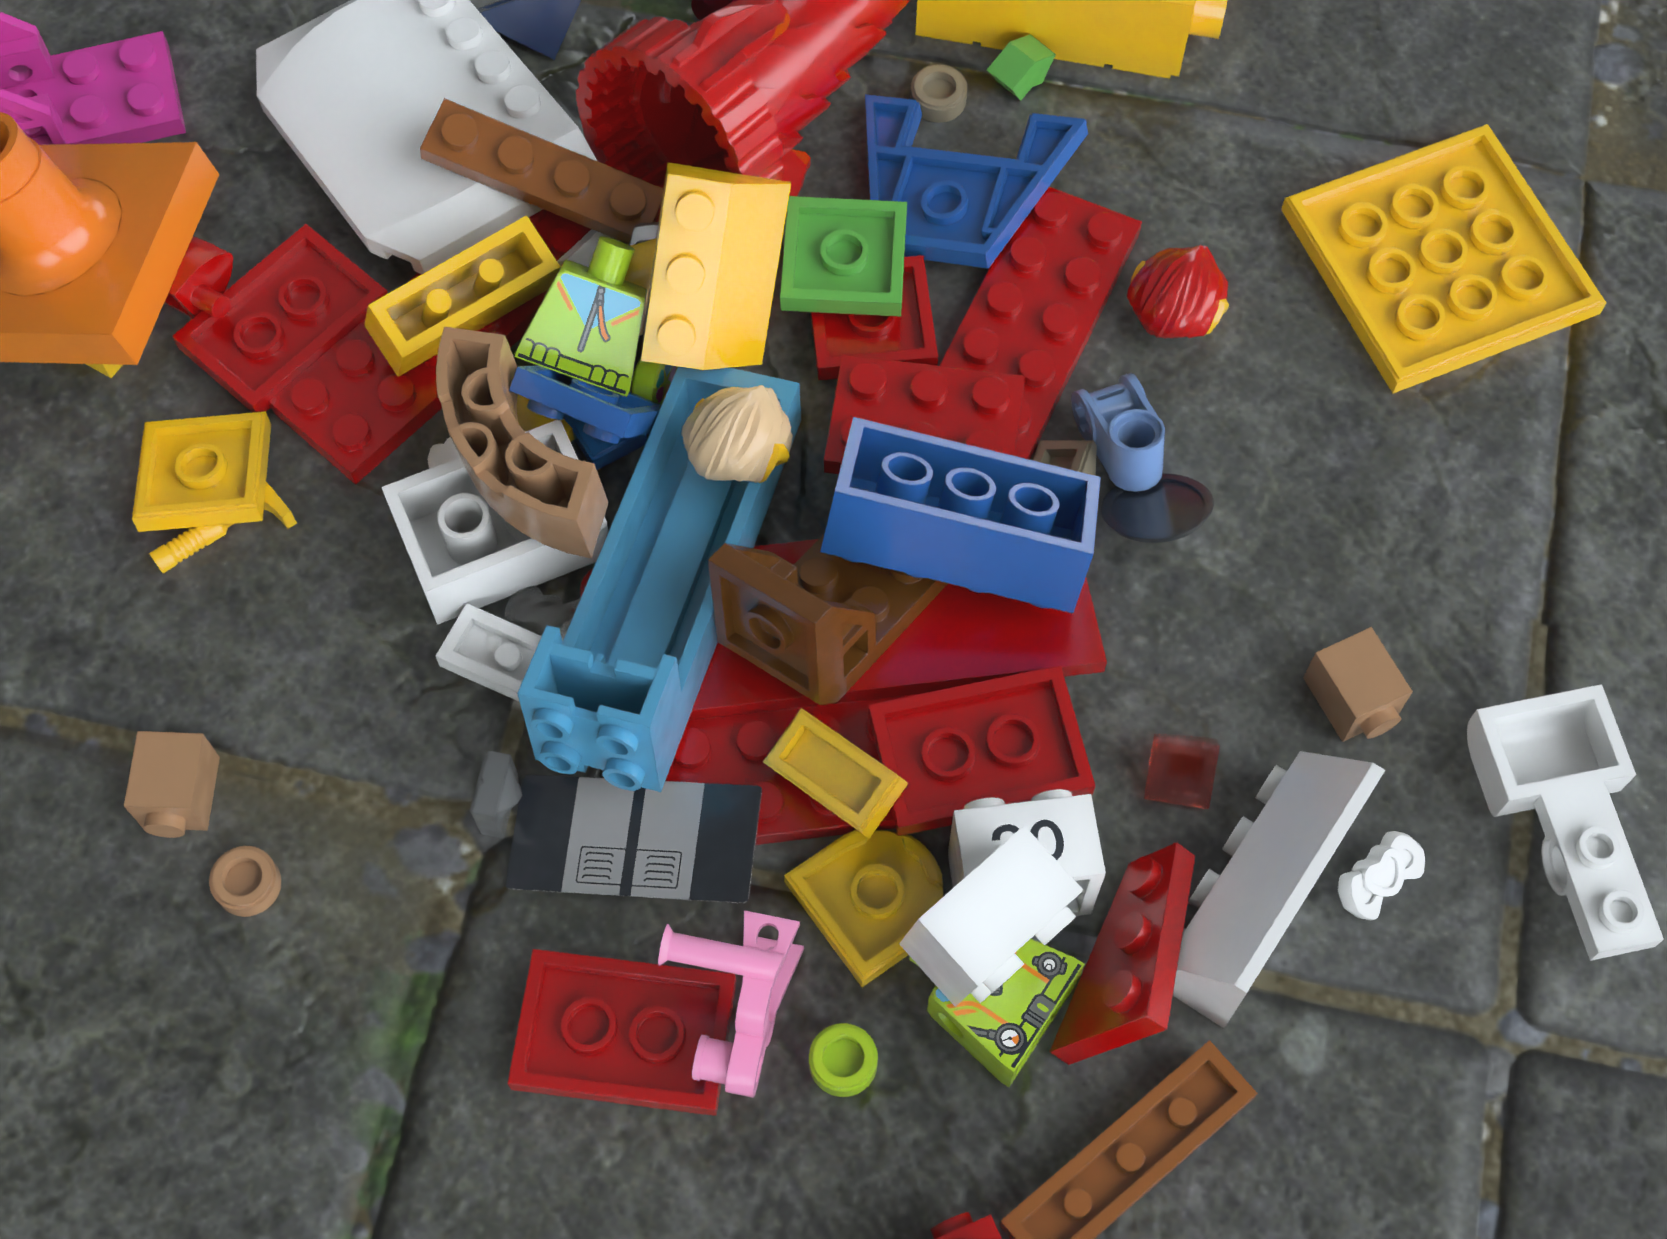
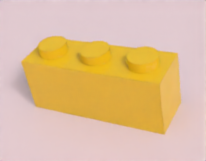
[364,215,560,377]

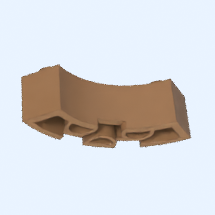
[436,327,609,559]

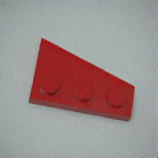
[1049,842,1195,1065]

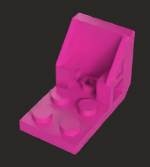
[0,12,186,145]

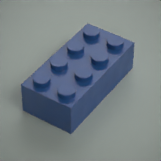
[820,417,1101,613]

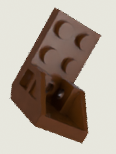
[708,533,948,705]

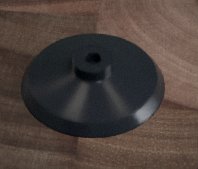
[1101,473,1214,543]

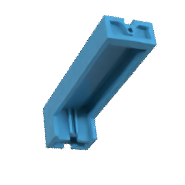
[517,366,801,792]

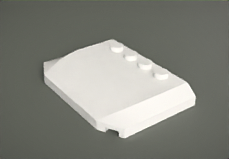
[256,0,597,274]

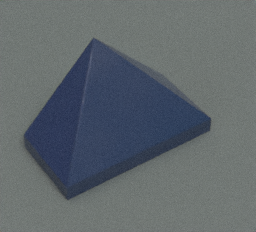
[477,0,581,60]

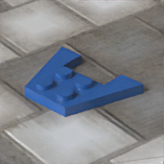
[865,94,1088,268]

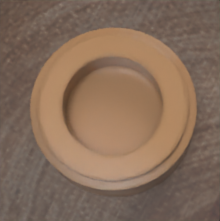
[209,846,281,917]

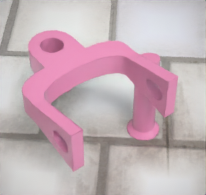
[658,910,804,1098]

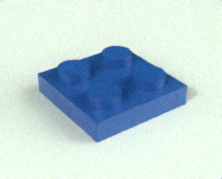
[509,365,662,444]

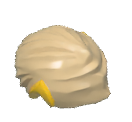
[681,385,793,483]

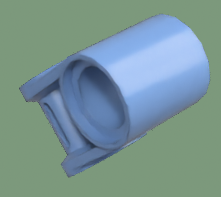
[1071,373,1165,492]

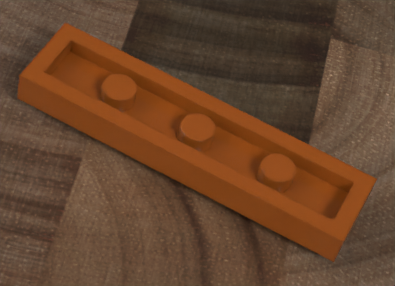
[420,98,664,244]
[999,1040,1258,1239]

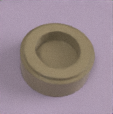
[910,65,967,123]

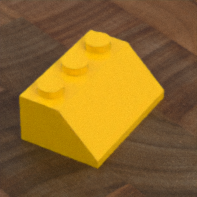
[641,162,791,370]

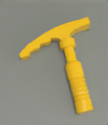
[149,482,297,574]

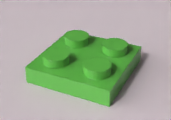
[780,196,907,316]

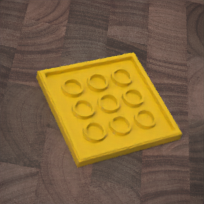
[1281,124,1606,394]

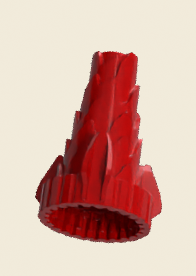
[576,0,910,222]

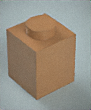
[1303,627,1413,742]
[124,731,220,838]

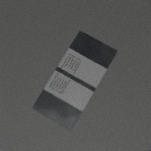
[505,775,762,903]

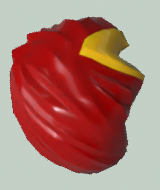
[1127,245,1229,339]

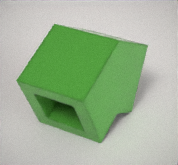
[987,34,1056,101]

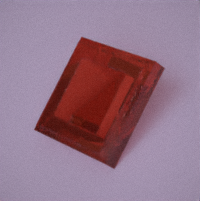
[1144,734,1220,809]

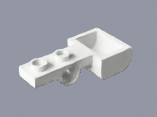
[1467,684,1664,961]

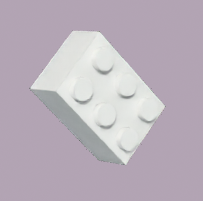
[381,420,609,625]

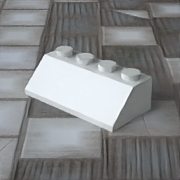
[1173,751,1385,1028]

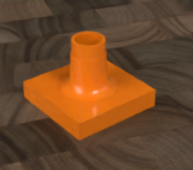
[0,112,219,365]

